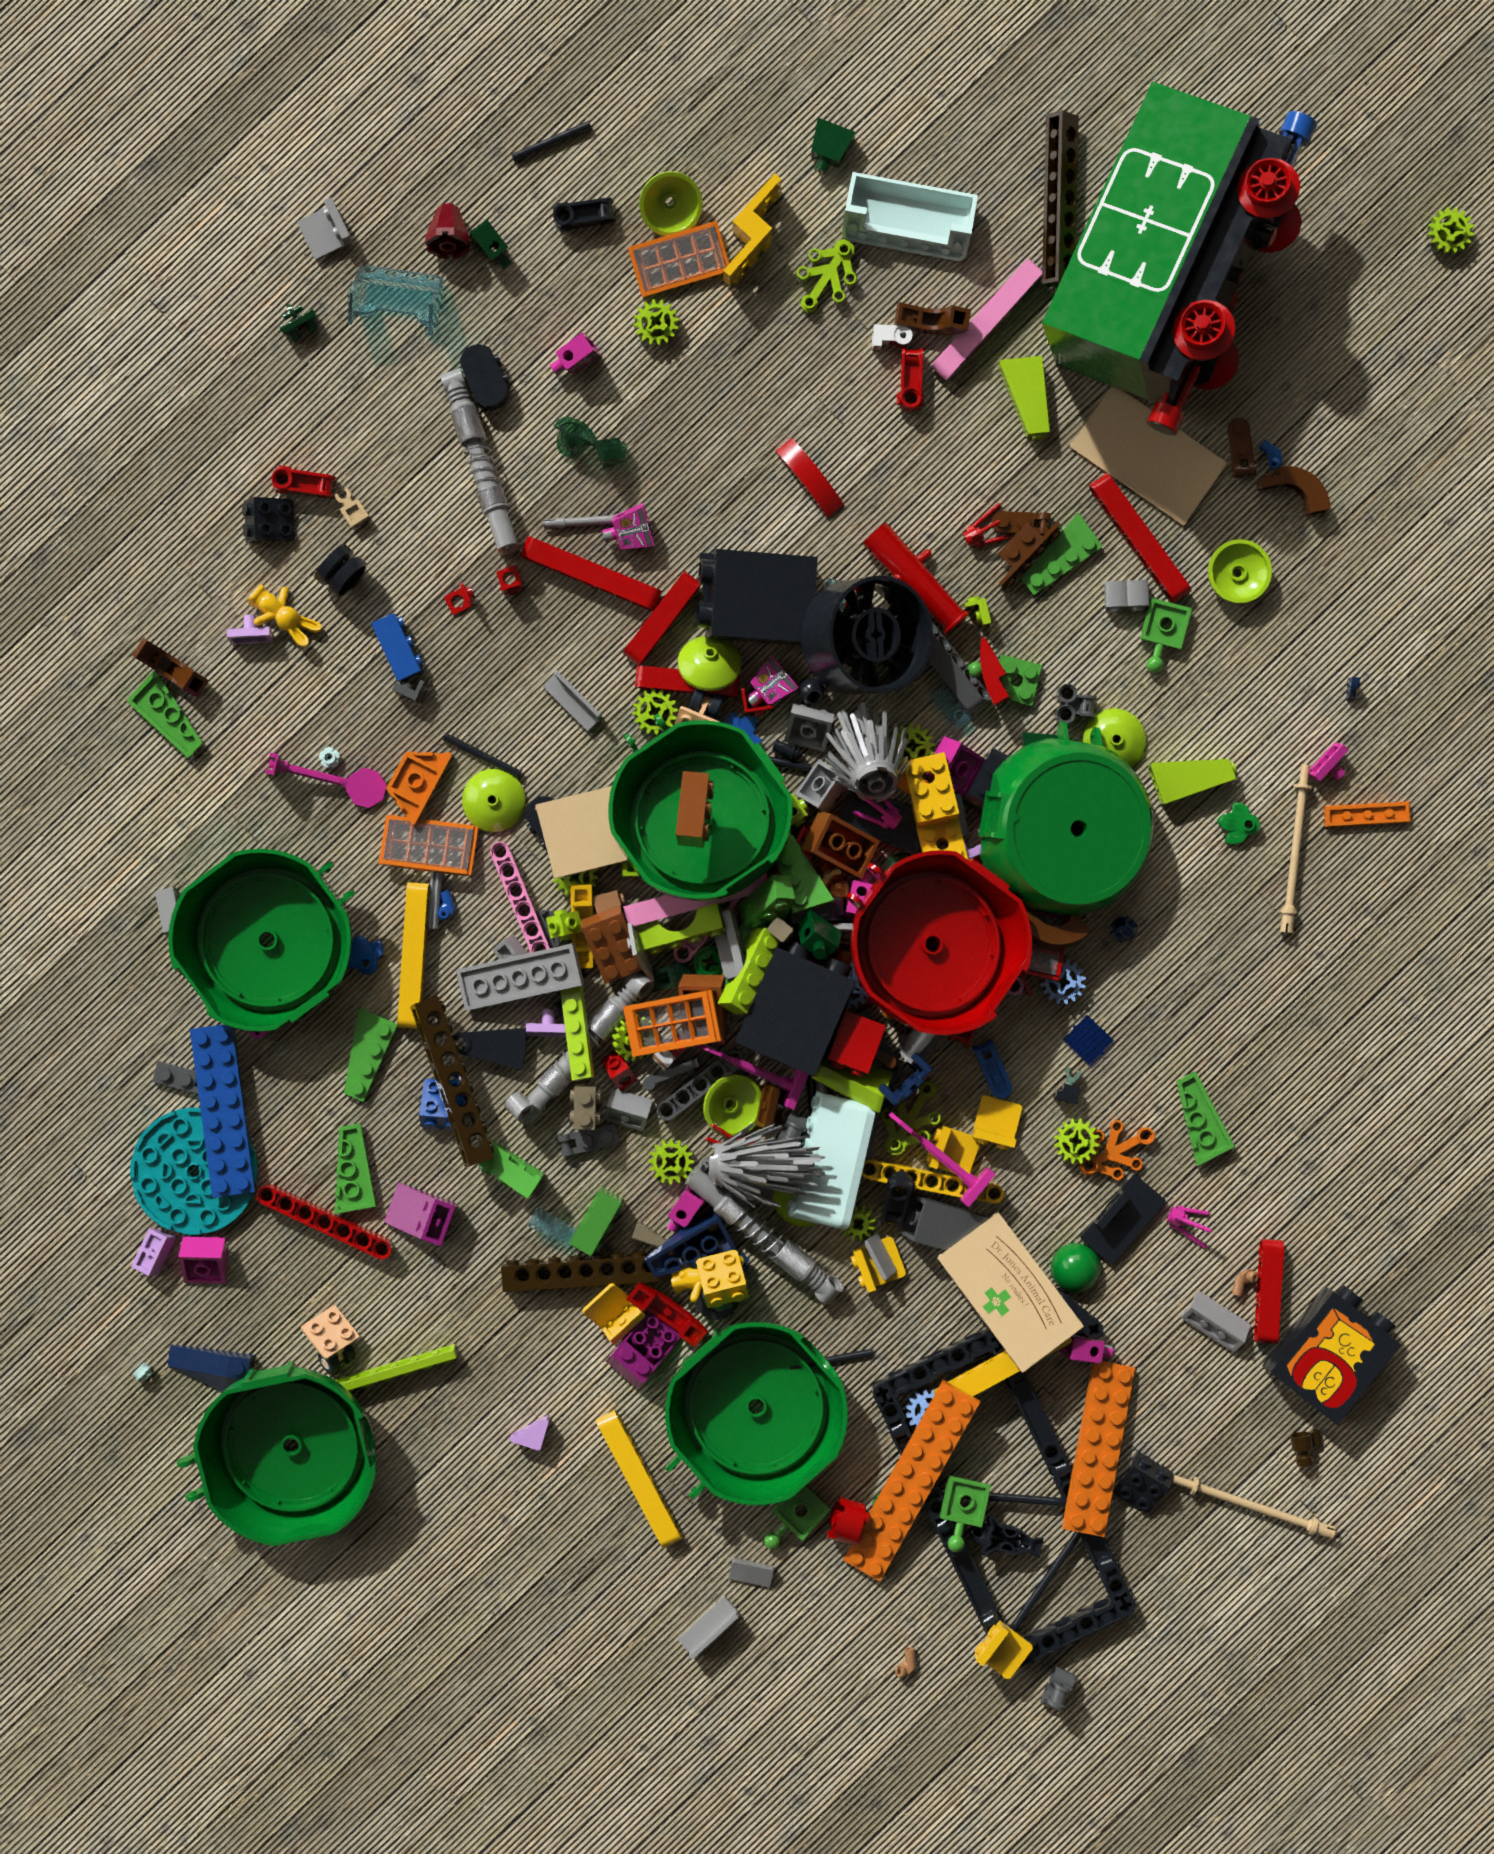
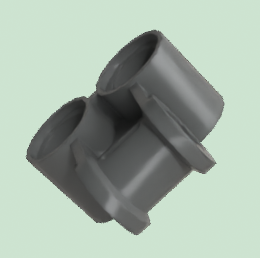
[1054,684,1097,724]
[776,1110,808,1149]
[1040,1666,1076,1712]

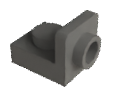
[392,680,428,703]

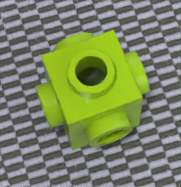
[791,794,809,828]
[546,909,582,941]

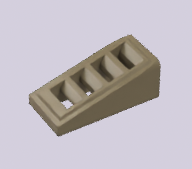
[768,917,798,943]
[632,1221,668,1247]

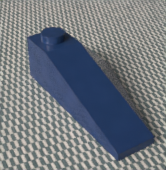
[168,1344,255,1392]

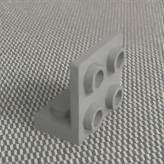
[297,197,353,260]

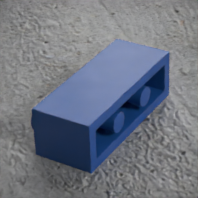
[371,613,424,683]

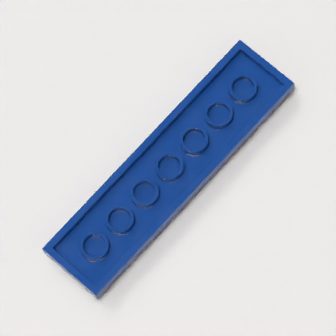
[190,1024,256,1198]

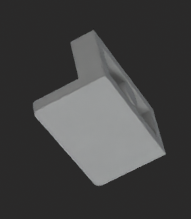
[603,1088,652,1132]

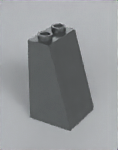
[900,1193,990,1251]

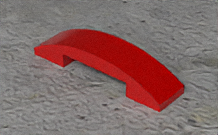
[775,438,844,518]
[626,1283,708,1347]

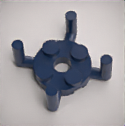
[878,1052,933,1111]

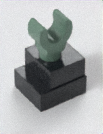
[1053,1067,1081,1105]

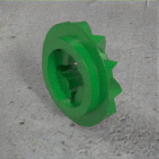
[693,945,723,975]

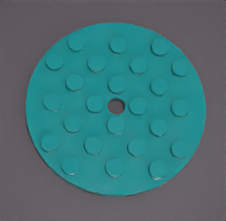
[130,1107,258,1235]

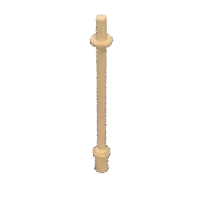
[1279,764,1313,933]
[1172,1475,1336,1540]

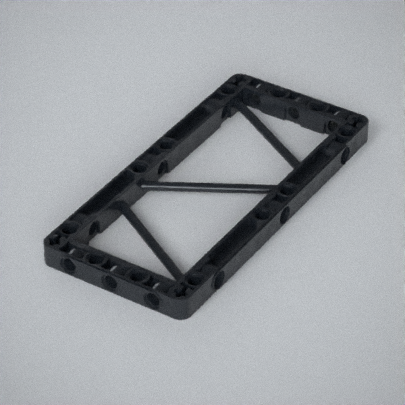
[872,1328,1135,1669]

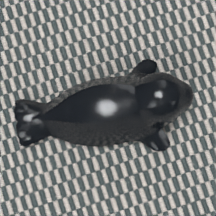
[969,1515,1044,1558]

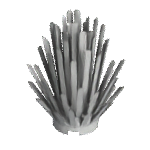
[824,702,910,802]
[709,1122,825,1208]

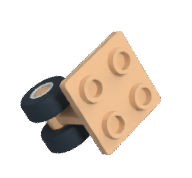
[674,688,725,725]
[301,1305,359,1374]

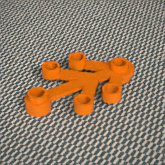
[1078,1120,1155,1180]

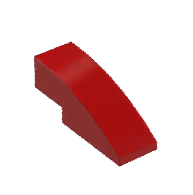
[980,637,1011,707]

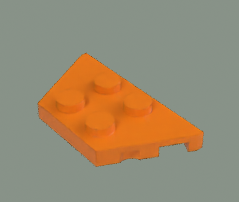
[386,752,453,826]

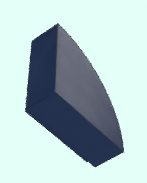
[1346,677,1360,700]

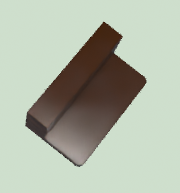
[755,1083,786,1128]

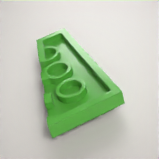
[1021,512,1103,596]
[126,670,204,759]
[776,831,835,915]
[344,1007,397,1102]
[1176,1071,1235,1166]
[334,1123,377,1214]

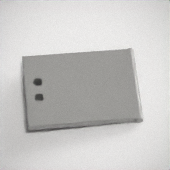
[627,923,654,982]

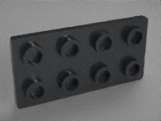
[1080,1174,1166,1264]

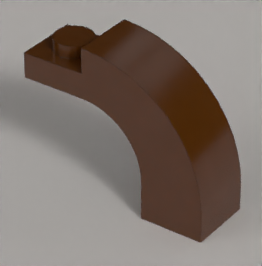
[894,302,971,335]
[1256,466,1331,516]
[132,638,209,698]
[1025,906,1091,950]

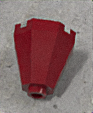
[425,203,470,259]

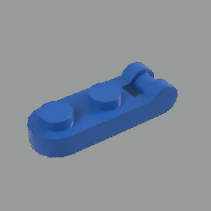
[972,1039,1012,1099]

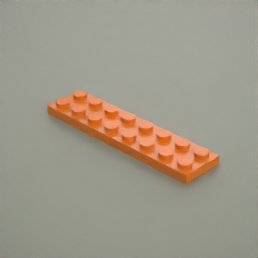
[1062,1361,1135,1537]

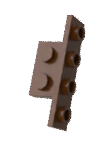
[998,521,1062,590]

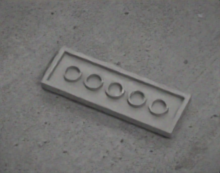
[456,943,584,1011]

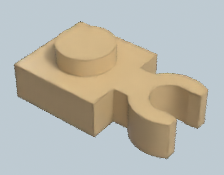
[335,488,370,528]

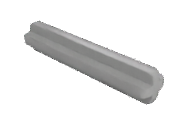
[426,872,443,930]

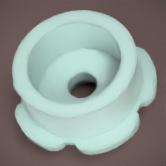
[319,747,340,768]
[132,1362,152,1382]

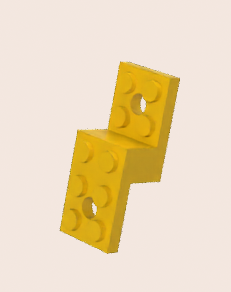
[723,174,781,286]
[904,752,968,860]

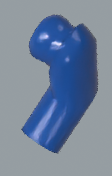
[1259,439,1282,469]
[438,890,455,921]

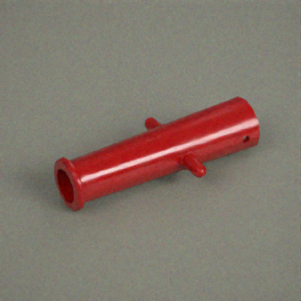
[862,522,970,635]

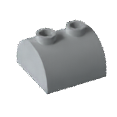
[784,704,834,752]
[795,759,847,813]
[897,1029,947,1064]

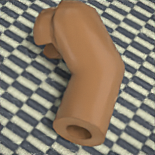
[1232,1269,1258,1296]
[895,1647,916,1678]

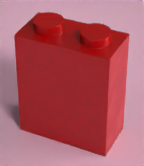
[827,1011,886,1077]

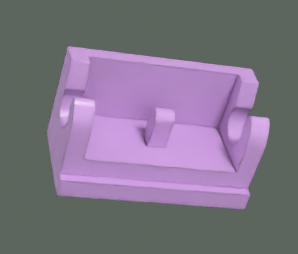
[131,1228,176,1276]

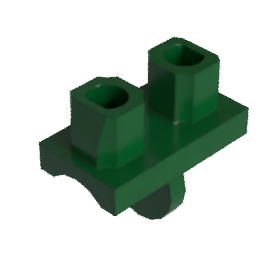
[280,303,319,342]

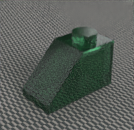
[594,437,629,469]
[644,962,690,993]

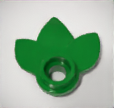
[1217,802,1260,844]

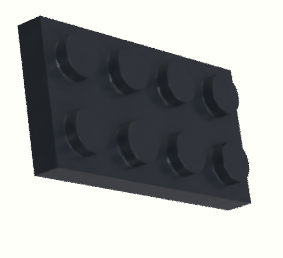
[840,791,921,855]

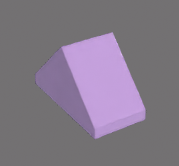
[509,1415,550,1451]

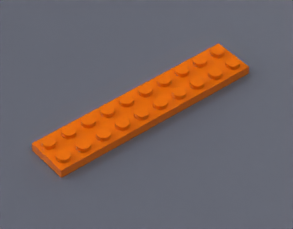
[843,1380,980,1582]

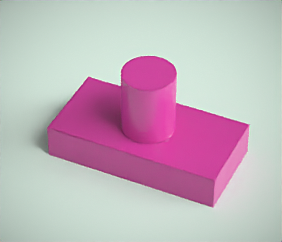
[1309,742,1349,781]

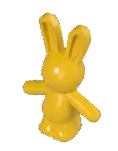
[248,584,321,647]
[671,1256,745,1302]

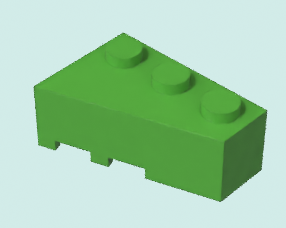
[739,875,795,929]
[478,1140,545,1199]
[569,1186,624,1256]

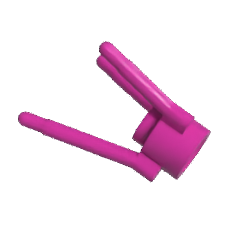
[853,799,903,830]
[1167,1205,1212,1249]

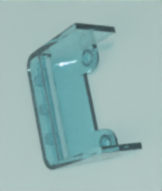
[348,266,443,336]

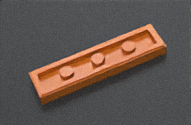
[1323,801,1411,827]

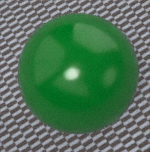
[1050,1243,1101,1294]

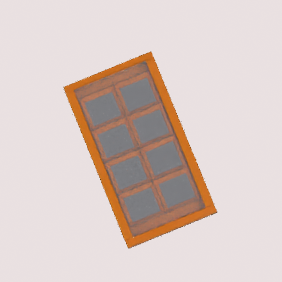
[628,221,729,298]
[378,815,479,876]
[623,990,722,1057]

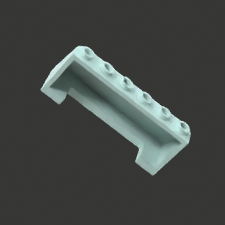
[841,172,978,261]
[787,1091,876,1230]

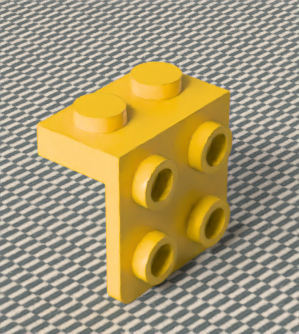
[971,1095,1022,1150]
[926,1125,980,1175]
[851,1236,906,1293]
[696,1250,749,1308]
[582,1283,645,1345]
[974,1620,1033,1679]

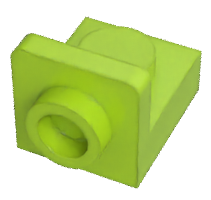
[964,596,992,627]

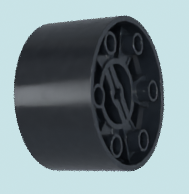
[801,575,933,695]

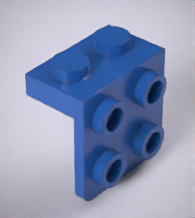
[419,1078,464,1131]

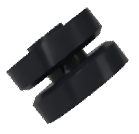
[314,543,368,599]

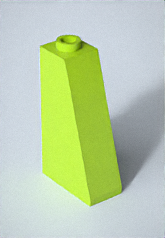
[998,356,1050,440]
[1147,759,1237,805]
[811,1052,893,1113]

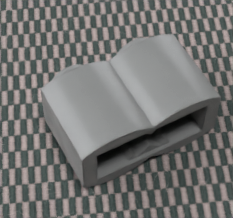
[1104,580,1149,612]

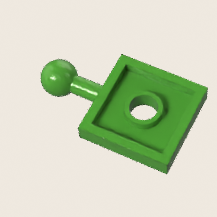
[1139,598,1192,673]
[968,655,1042,707]
[940,1475,991,1552]
[764,1485,831,1550]

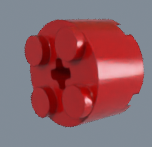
[827,1497,869,1545]

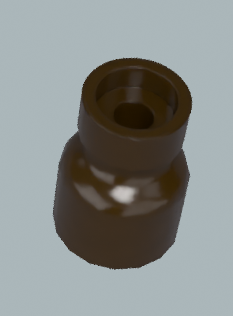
[1290,1429,1321,1466]

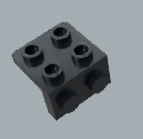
[242,497,295,543]
[1113,1451,1173,1513]

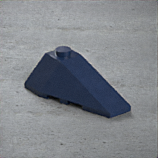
[644,1208,737,1277]

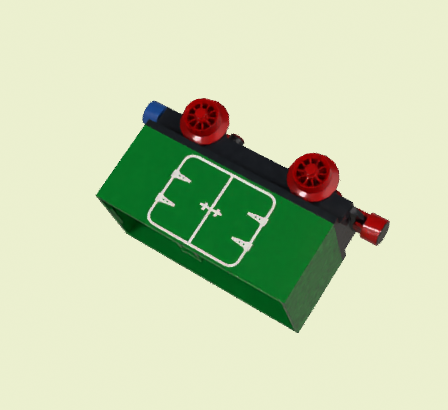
[1042,81,1318,435]

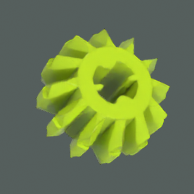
[844,1205,876,1241]

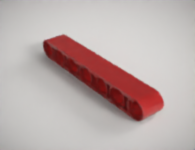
[1089,473,1192,604]
[519,536,662,611]
[257,1184,394,1259]

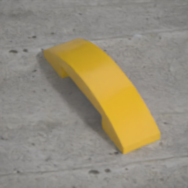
[570,885,594,968]

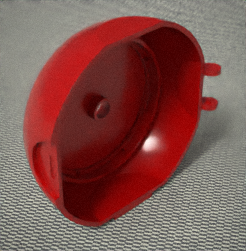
[846,850,1032,1035]

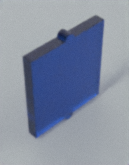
[1063,1015,1114,1065]

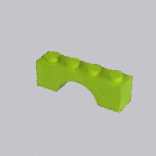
[637,903,726,954]
[717,928,780,1014]

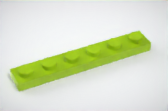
[560,952,595,1081]
[335,1344,458,1392]

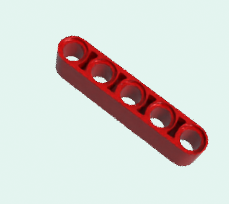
[622,571,701,666]
[635,666,740,697]
[1254,1239,1284,1344]

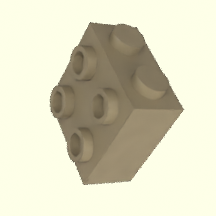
[570,1084,602,1130]

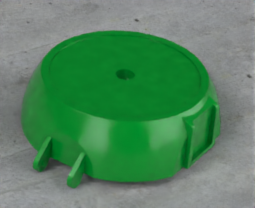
[608,714,792,901]
[978,721,1154,916]
[168,849,356,1031]
[664,1322,848,1505]
[177,1361,377,1546]

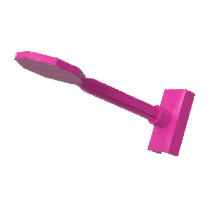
[265,752,387,808]
[695,1044,809,1110]
[888,1111,996,1207]

